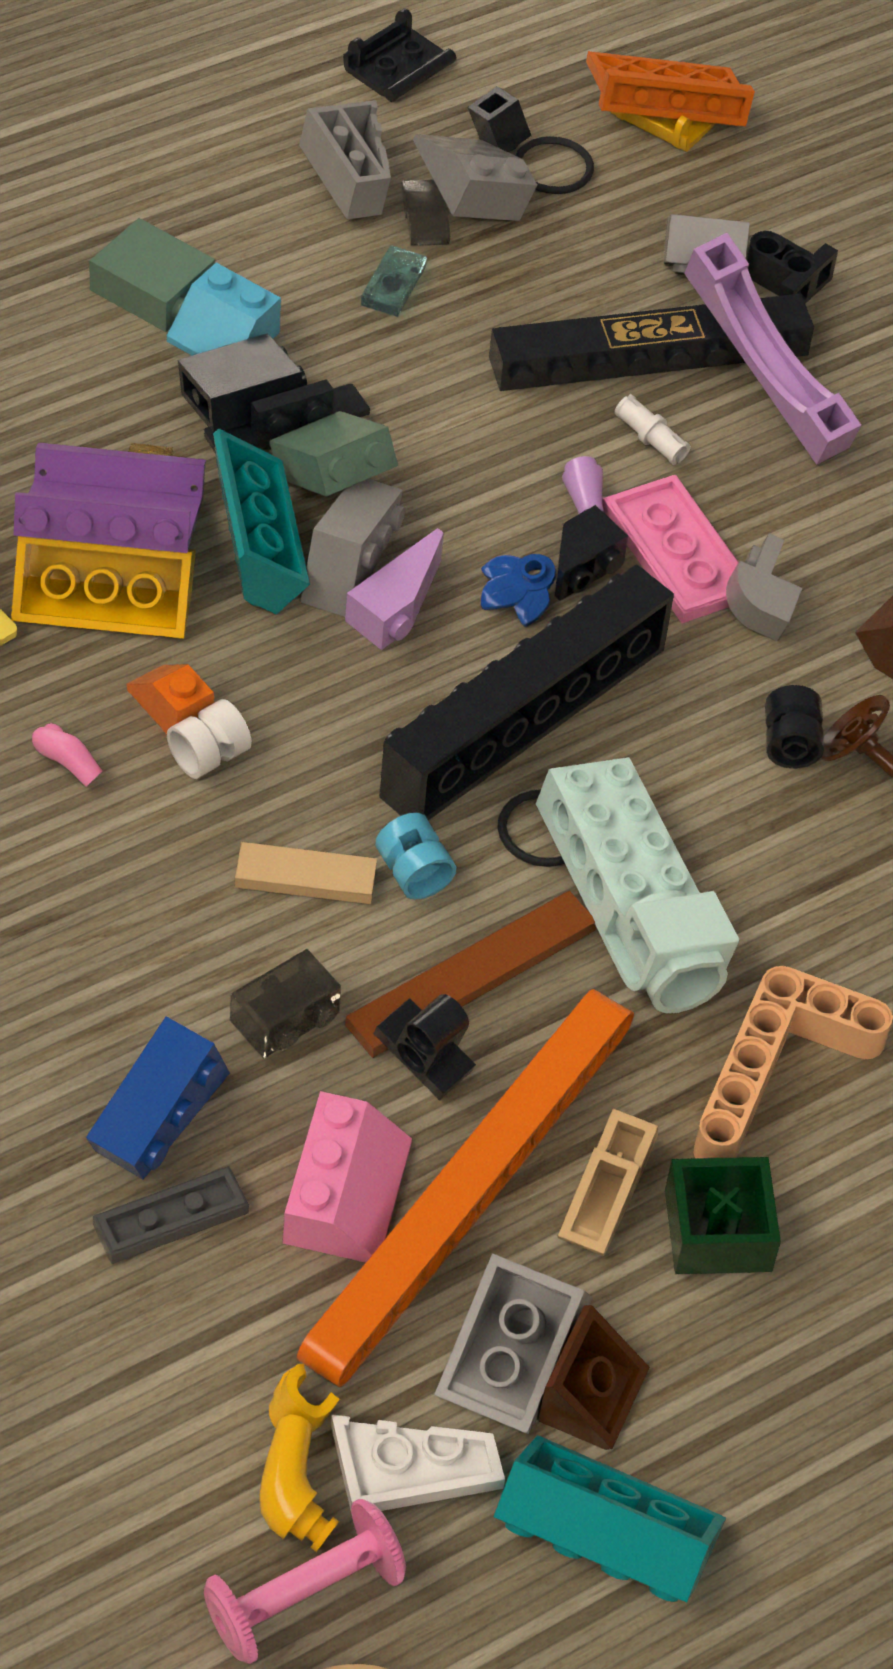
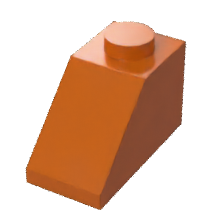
[127,664,214,734]

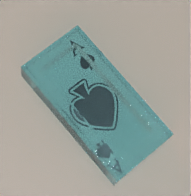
[361,245,427,317]

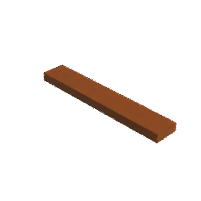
[345,890,596,1058]

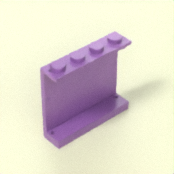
[13,443,206,553]

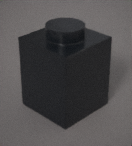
[467,86,532,152]

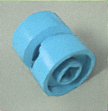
[375,813,457,900]

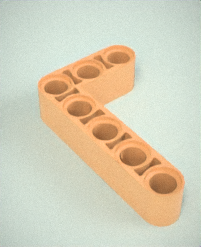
[693,966,893,1158]

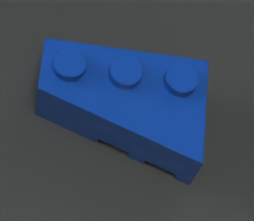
[86,1016,230,1179]

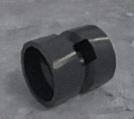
[765,685,824,769]

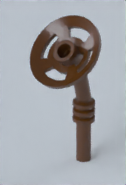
[821,695,893,778]

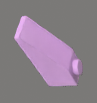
[345,528,444,650]

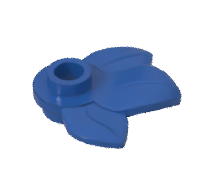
[481,554,556,627]

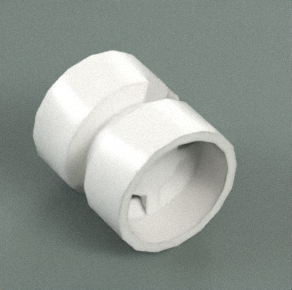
[167,699,252,779]

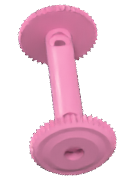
[204,1499,406,1664]

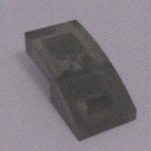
[401,179,451,246]

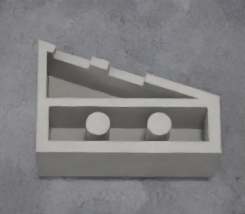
[299,100,391,219]
[300,479,405,617]

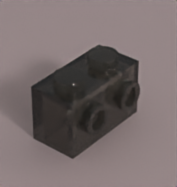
[230,949,341,1059]

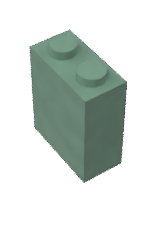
[89,218,215,332]
[269,411,398,496]

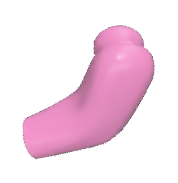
[32,723,102,787]

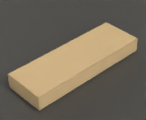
[235,842,377,904]

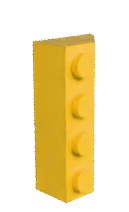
[11,536,196,639]

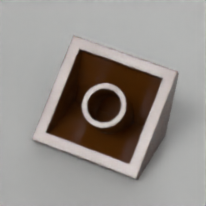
[539,1305,650,1450]

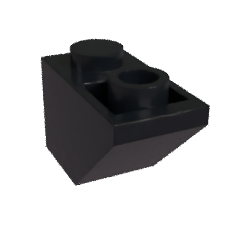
[555,505,628,601]

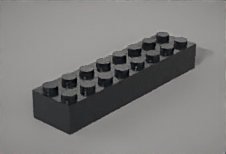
[379,564,674,821]

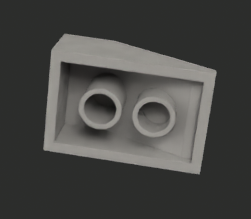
[413,134,537,221]
[434,1253,593,1434]

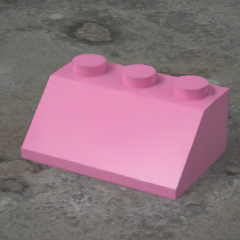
[283,1091,412,1263]

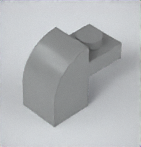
[726,533,802,641]

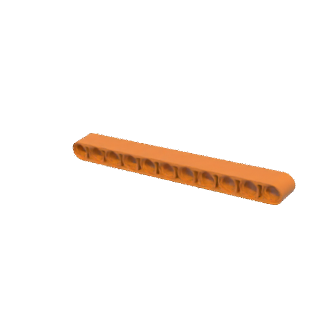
[297,989,634,1387]

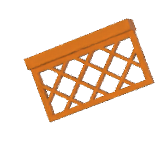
[586,51,755,127]

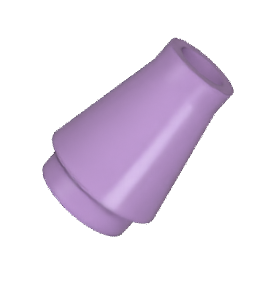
[562,456,604,514]

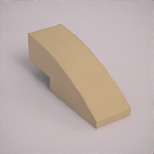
[558,1109,658,1256]

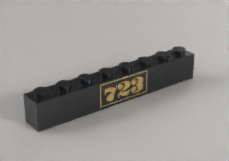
[489,293,814,391]

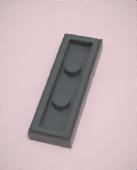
[93,1166,249,1264]

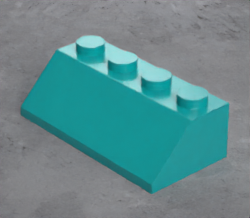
[213,429,310,615]
[493,1435,727,1603]

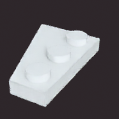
[331,1415,505,1512]

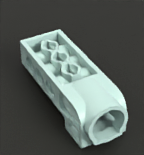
[536,757,739,1013]

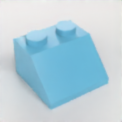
[167,262,281,356]

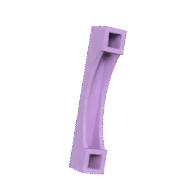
[684,233,861,465]

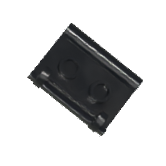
[343,8,457,102]

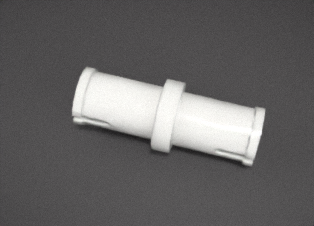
[614,394,691,465]

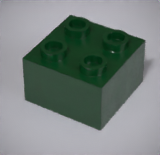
[665,1157,781,1274]

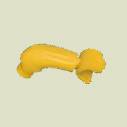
[259,1364,340,1552]

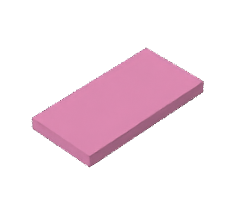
[602,474,738,623]

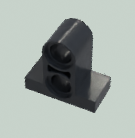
[747,231,838,304]
[373,994,476,1101]

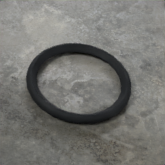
[515,136,594,194]
[497,789,565,867]

